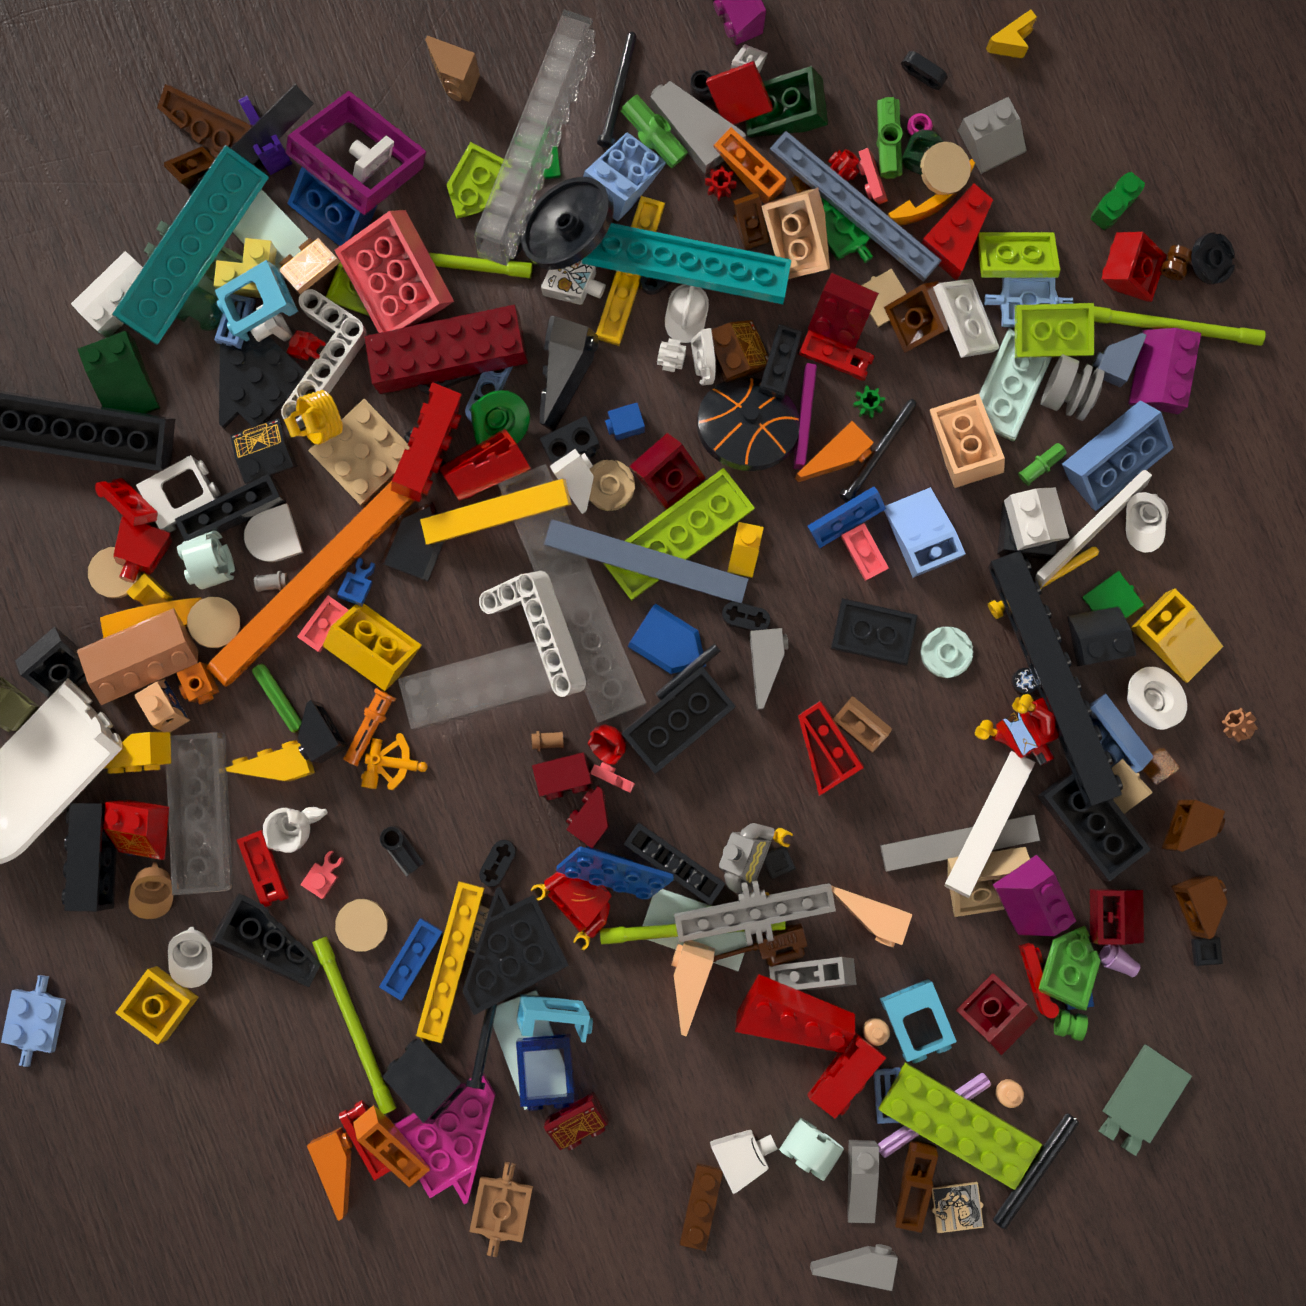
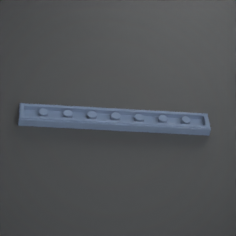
[769,131,941,282]
[544,519,748,603]

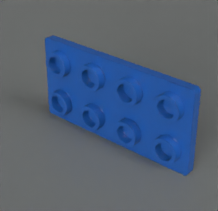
[556,846,674,899]

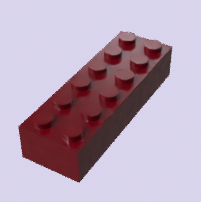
[364,304,528,394]

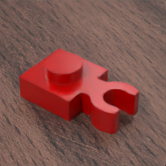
[286,330,326,360]

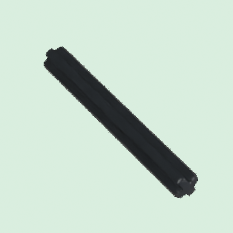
[993,1113,1079,1229]

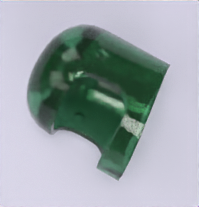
[901,130,944,175]
[176,286,223,331]

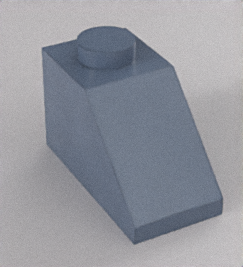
[1092,333,1147,387]

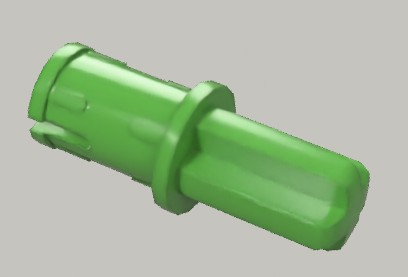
[1018,443,1067,486]

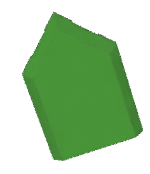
[1039,926,1101,1010]

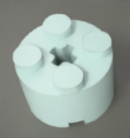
[177,530,235,589]
[779,1118,844,1181]

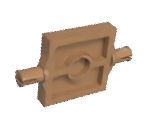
[470,1162,533,1257]

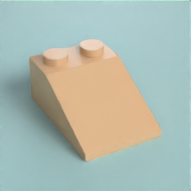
[761,188,830,279]
[930,394,1005,488]
[832,886,912,947]
[671,940,715,1036]

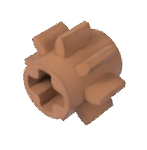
[1222,708,1258,742]

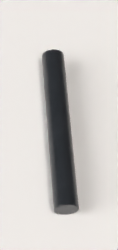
[656,643,721,700]

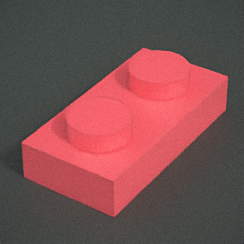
[858,148,888,205]
[841,523,889,581]
[297,595,348,653]

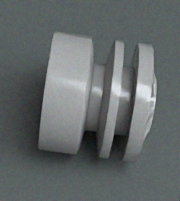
[1041,354,1105,421]

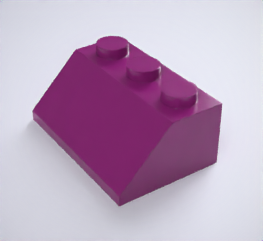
[713,0,766,45]
[1128,328,1201,414]
[993,855,1076,936]

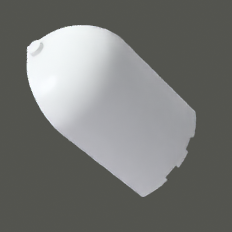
[0,678,122,864]

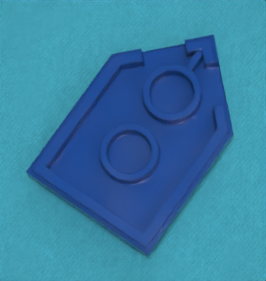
[627,603,706,674]

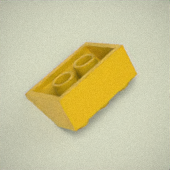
[323,604,422,691]

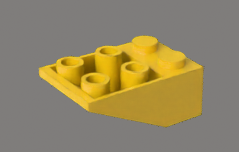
[1131,589,1223,683]

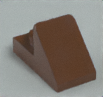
[163,146,215,189]
[733,193,769,250]

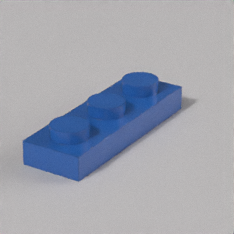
[807,487,886,548]
[379,918,443,1001]

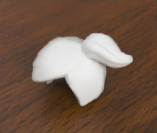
[263,807,328,853]

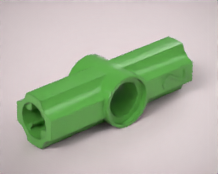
[621,94,688,168]
[877,97,903,179]

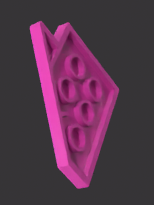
[394,1073,496,1204]

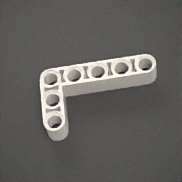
[281,289,368,429]
[479,571,586,697]

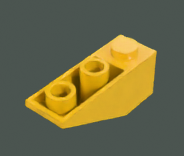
[103,732,171,774]
[226,740,315,781]

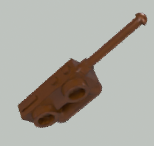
[713,923,807,967]

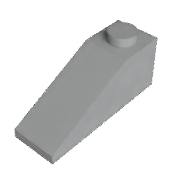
[749,628,788,710]
[769,957,857,991]
[848,1140,879,1223]
[810,1244,898,1291]

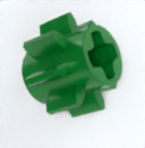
[853,386,885,419]

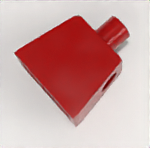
[113,516,172,583]

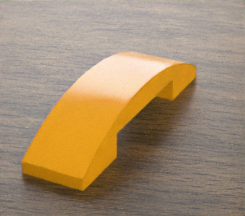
[888,159,975,226]
[100,597,202,638]

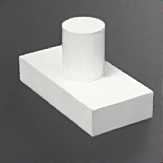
[349,136,394,184]
[251,305,293,342]

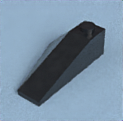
[539,316,599,431]
[210,893,321,988]

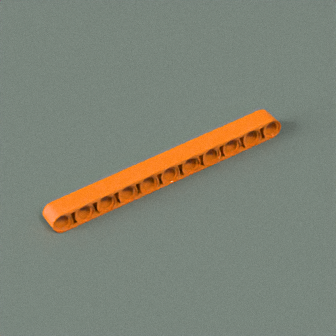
[206,481,415,687]

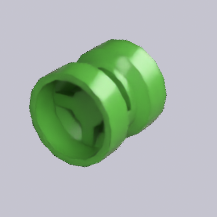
[1054,1009,1088,1041]

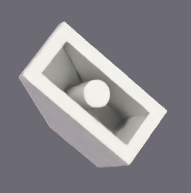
[550,449,594,514]

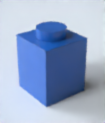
[605,403,645,441]

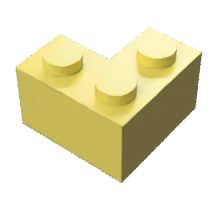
[214,238,277,298]

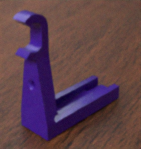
[238,96,292,175]

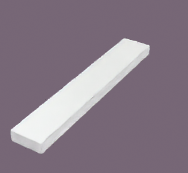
[1035,470,1152,588]
[944,751,1035,898]

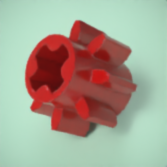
[828,149,860,181]
[705,166,736,201]

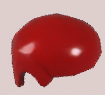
[588,724,626,765]

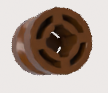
[1160,245,1192,281]

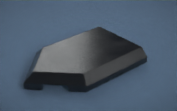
[380,501,444,582]

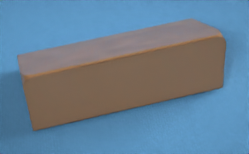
[834,696,892,753]

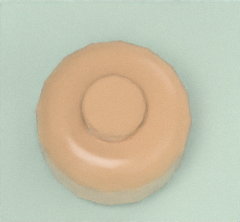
[862,1018,890,1046]
[995,1079,1024,1108]

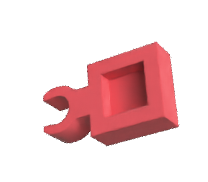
[590,762,635,793]
[301,851,344,899]

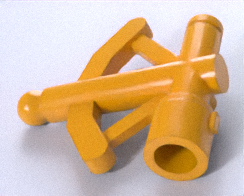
[361,733,428,790]

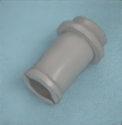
[254,571,289,592]

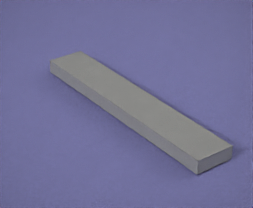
[880,815,1040,871]

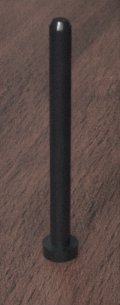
[597,32,637,149]
[839,399,917,502]
[466,1003,498,1090]

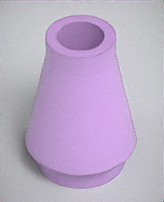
[1099,945,1140,977]

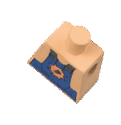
[135,679,190,733]

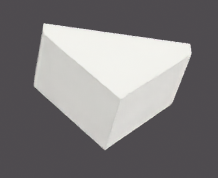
[731,44,767,73]

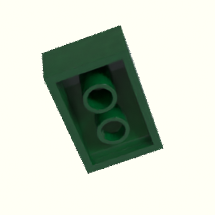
[746,66,828,137]
[77,331,160,414]

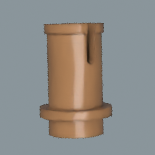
[531,731,564,751]

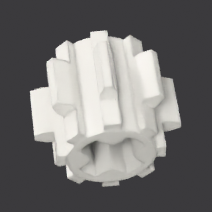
[657,338,686,372]

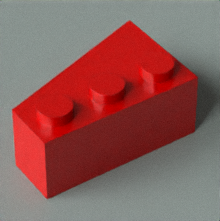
[921,183,993,281]
[440,429,531,501]
[798,700,864,796]
[807,1032,886,1119]

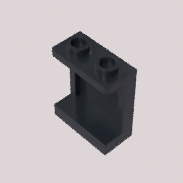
[383,1038,467,1124]

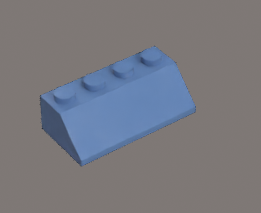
[1062,400,1174,511]

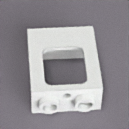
[136,455,221,532]

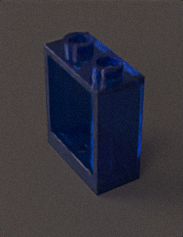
[516,1034,576,1111]

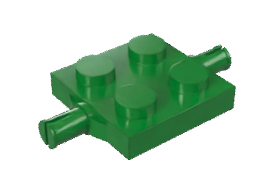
[820,196,874,263]

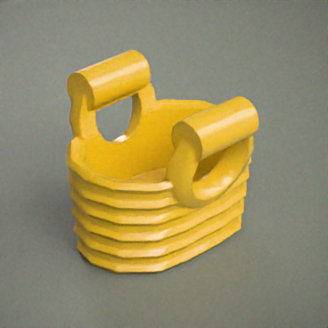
[284,390,343,445]

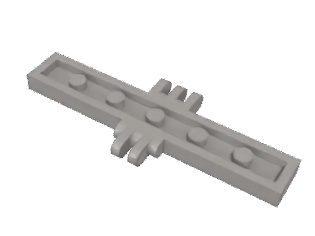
[674,880,836,946]

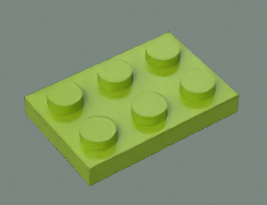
[977,232,1060,278]
[1015,303,1094,358]

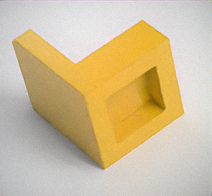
[126,574,173,606]

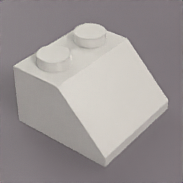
[1004,487,1069,551]

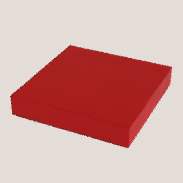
[706,61,773,125]

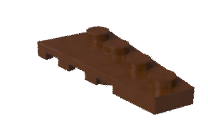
[157,84,253,158]

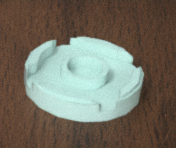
[921,627,973,678]

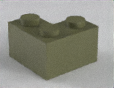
[0,676,40,732]

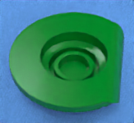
[471,390,530,445]

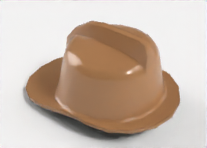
[129,862,175,919]

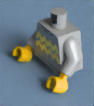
[719,823,793,896]

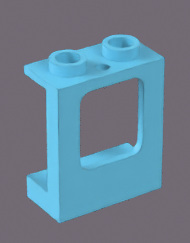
[215,260,298,341]
[880,979,957,1063]
[516,994,593,1043]

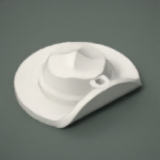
[1127,667,1187,730]

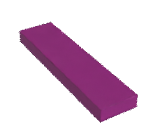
[793,363,817,470]

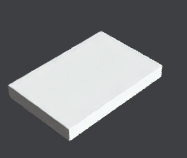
[933,279,999,358]

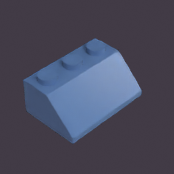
[1089,694,1154,773]

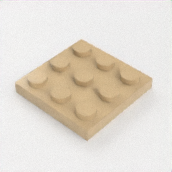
[308,399,409,507]

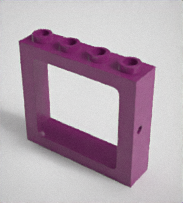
[286,91,427,215]

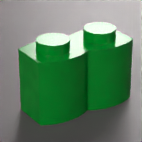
[1091,172,1145,230]

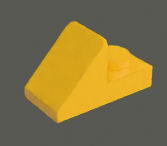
[986,10,1037,58]
[727,522,764,578]

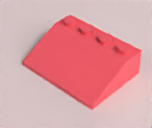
[334,210,454,333]

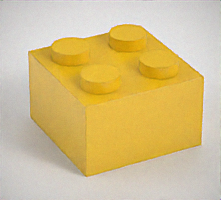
[116,966,199,1044]

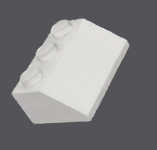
[71,251,143,338]

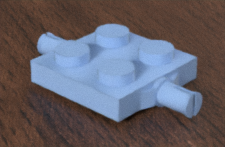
[984,278,1073,327]
[1,975,66,1067]

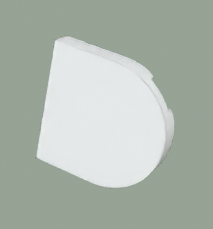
[691,328,716,385]
[244,504,304,562]

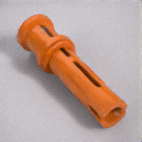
[343,688,397,766]

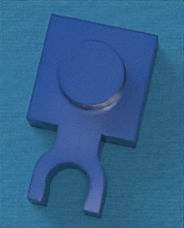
[337,558,375,607]

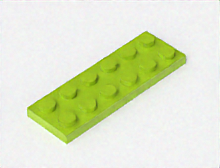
[603,468,755,601]
[878,1062,1042,1190]

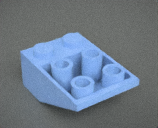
[583,132,666,221]
[884,487,965,578]

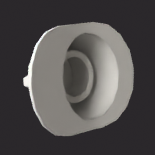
[665,284,709,343]
[1126,492,1169,552]
[168,927,212,988]

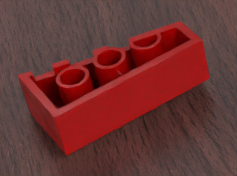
[391,382,462,502]
[735,974,855,1053]

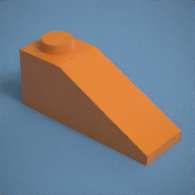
[713,127,787,204]
[795,421,874,482]
[353,1105,430,1187]
[307,1128,352,1221]

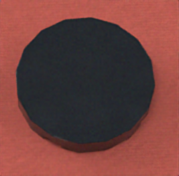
[1191,232,1235,285]

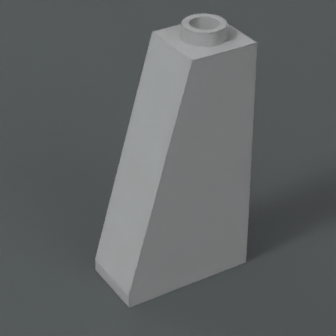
[650,81,746,175]

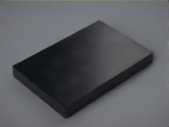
[831,598,918,666]

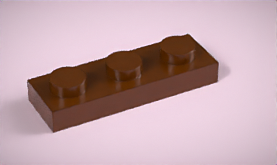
[680,1163,723,1251]

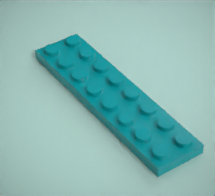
[111,145,269,345]
[582,223,791,304]

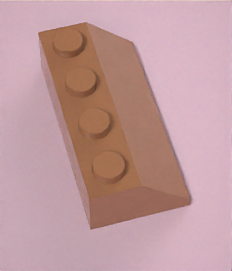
[77,608,198,705]

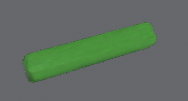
[252,664,302,732]

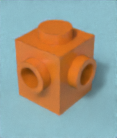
[177,662,219,705]

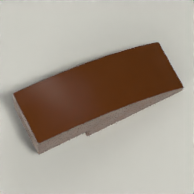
[895,1140,938,1233]

